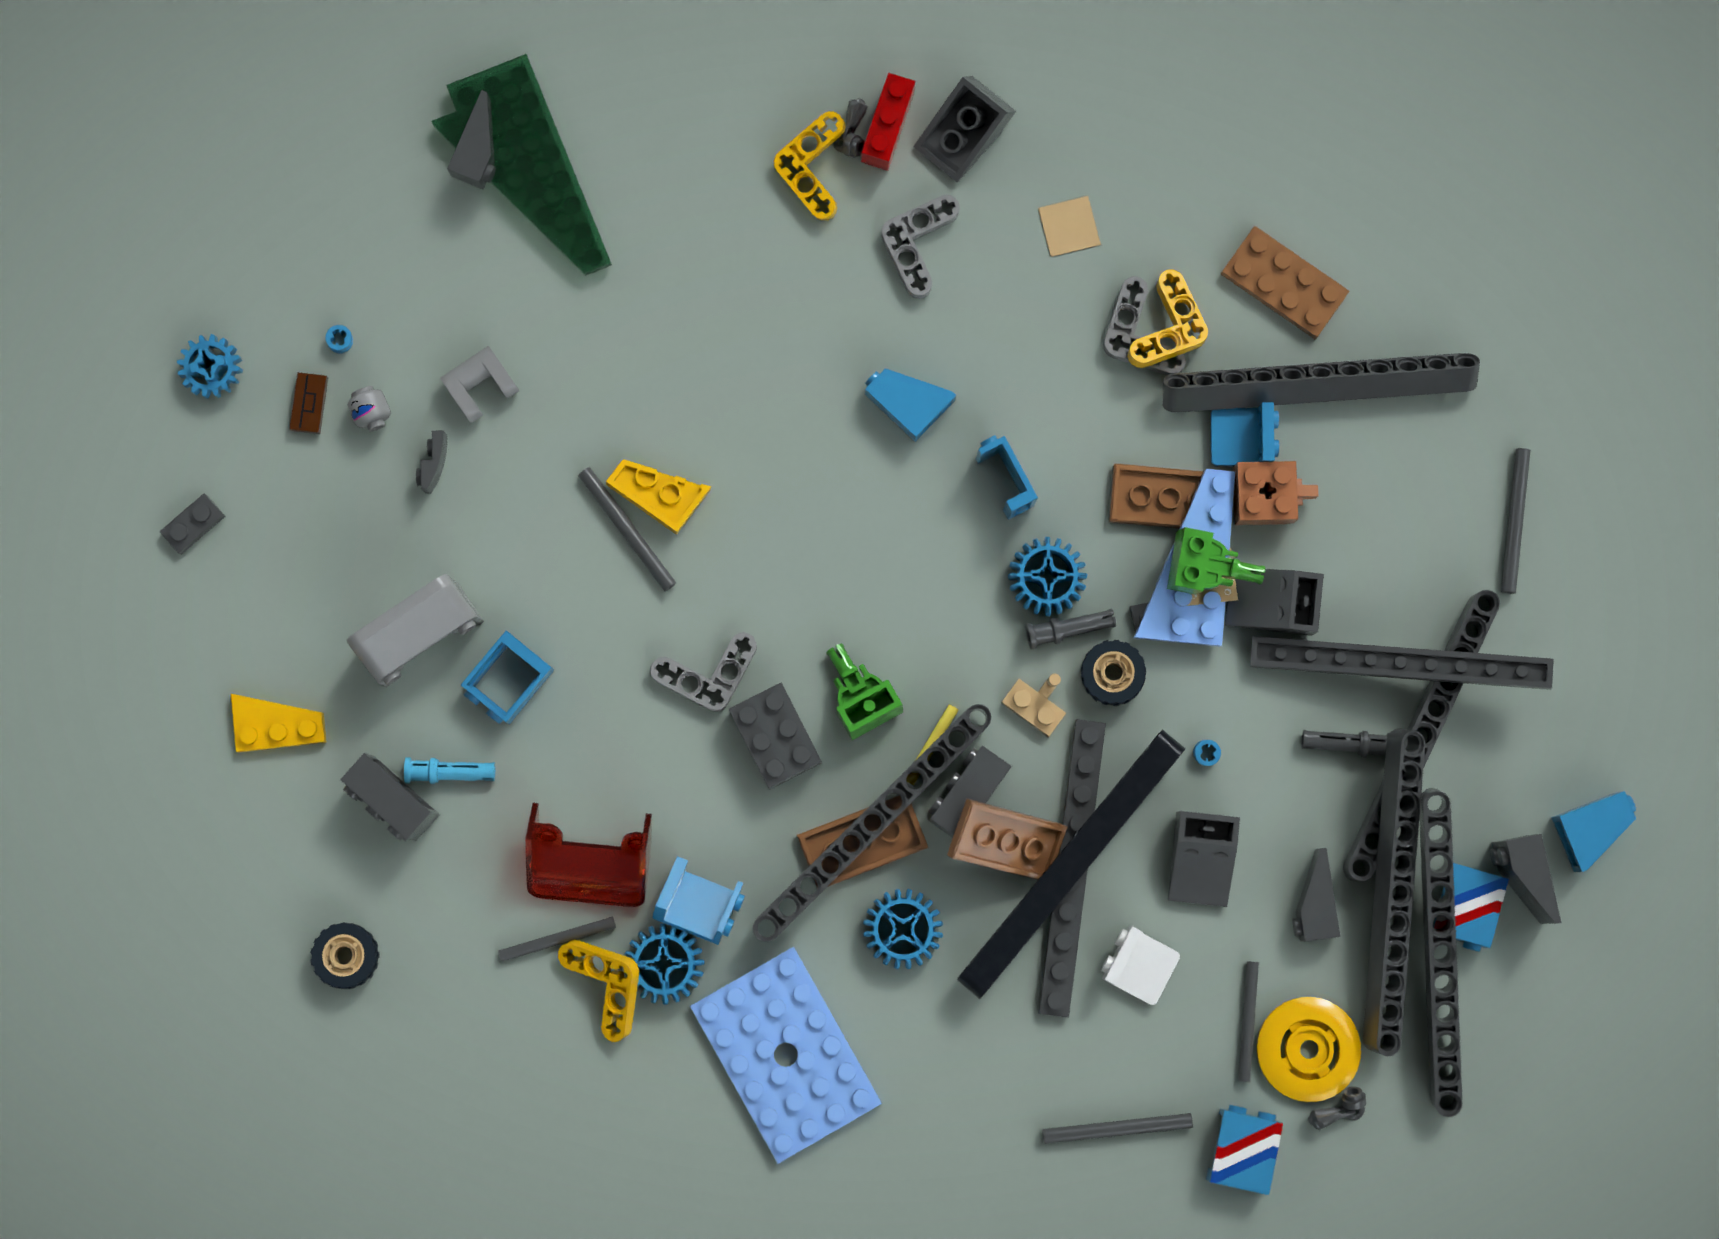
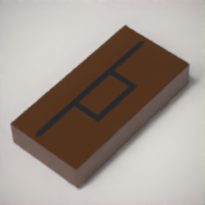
[290,372,328,434]

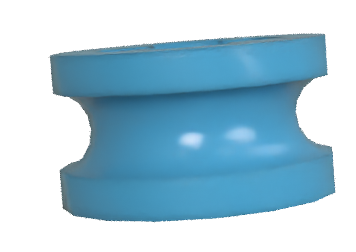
[326,325,353,353]
[1193,740,1221,766]

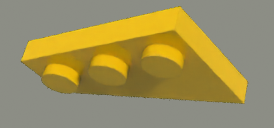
[606,459,711,535]
[231,694,327,753]

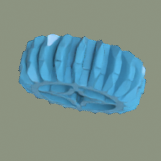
[1008,537,1087,616]
[863,889,943,969]
[625,923,705,1005]

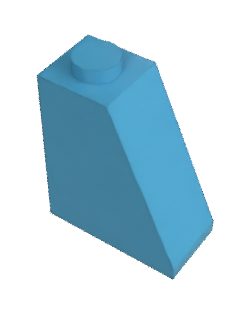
[865,368,956,442]
[1551,791,1636,872]

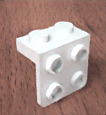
[1101,926,1180,1005]

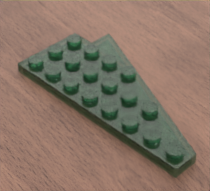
[431,54,612,276]

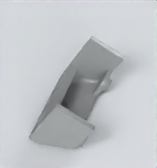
[347,574,484,687]

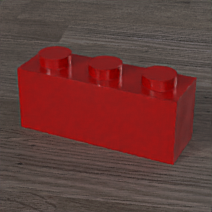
[861,72,916,171]

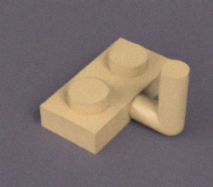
[1001,674,1066,737]

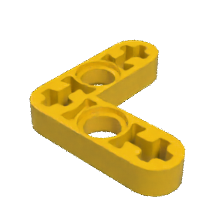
[774,111,845,221]
[1127,269,1208,368]
[558,940,639,1042]

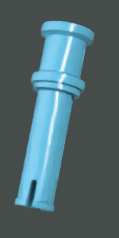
[404,757,496,784]

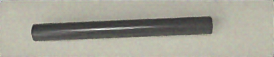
[1501,448,1531,594]
[578,467,676,591]
[1042,1113,1193,1144]

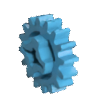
[177,334,243,399]

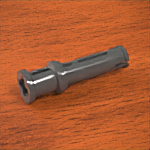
[1025,609,1116,650]
[1301,730,1390,757]

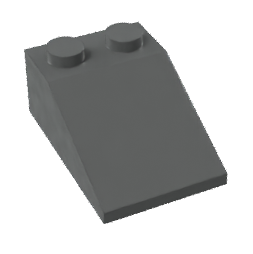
[913,76,1016,182]
[1490,834,1562,924]

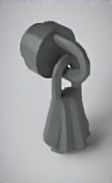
[834,98,868,158]
[1308,1087,1366,1130]

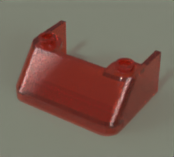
[525,803,652,907]

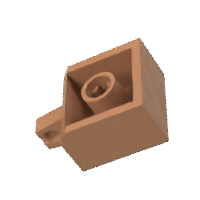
[1232,461,1318,525]

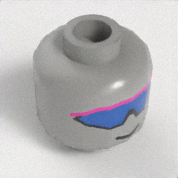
[347,386,391,432]

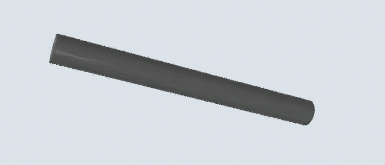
[498,916,616,962]
[1238,961,1259,1082]

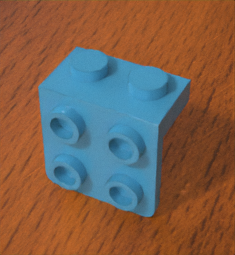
[1210,402,1279,466]

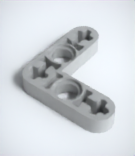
[881,195,960,299]
[1103,276,1186,375]
[650,632,757,712]

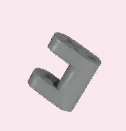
[440,346,519,423]

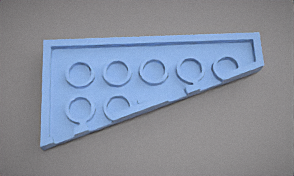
[1133,469,1235,647]

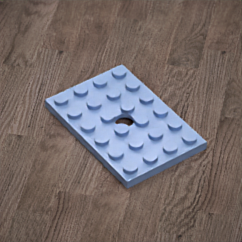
[690,947,882,1164]

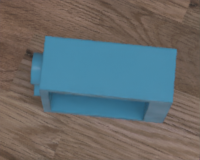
[461,630,554,724]

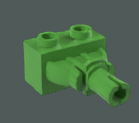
[1167,527,1265,594]
[826,643,903,740]

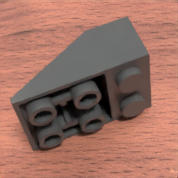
[1225,569,1324,636]
[1168,811,1240,907]

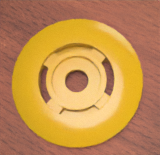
[1256,997,1361,1102]

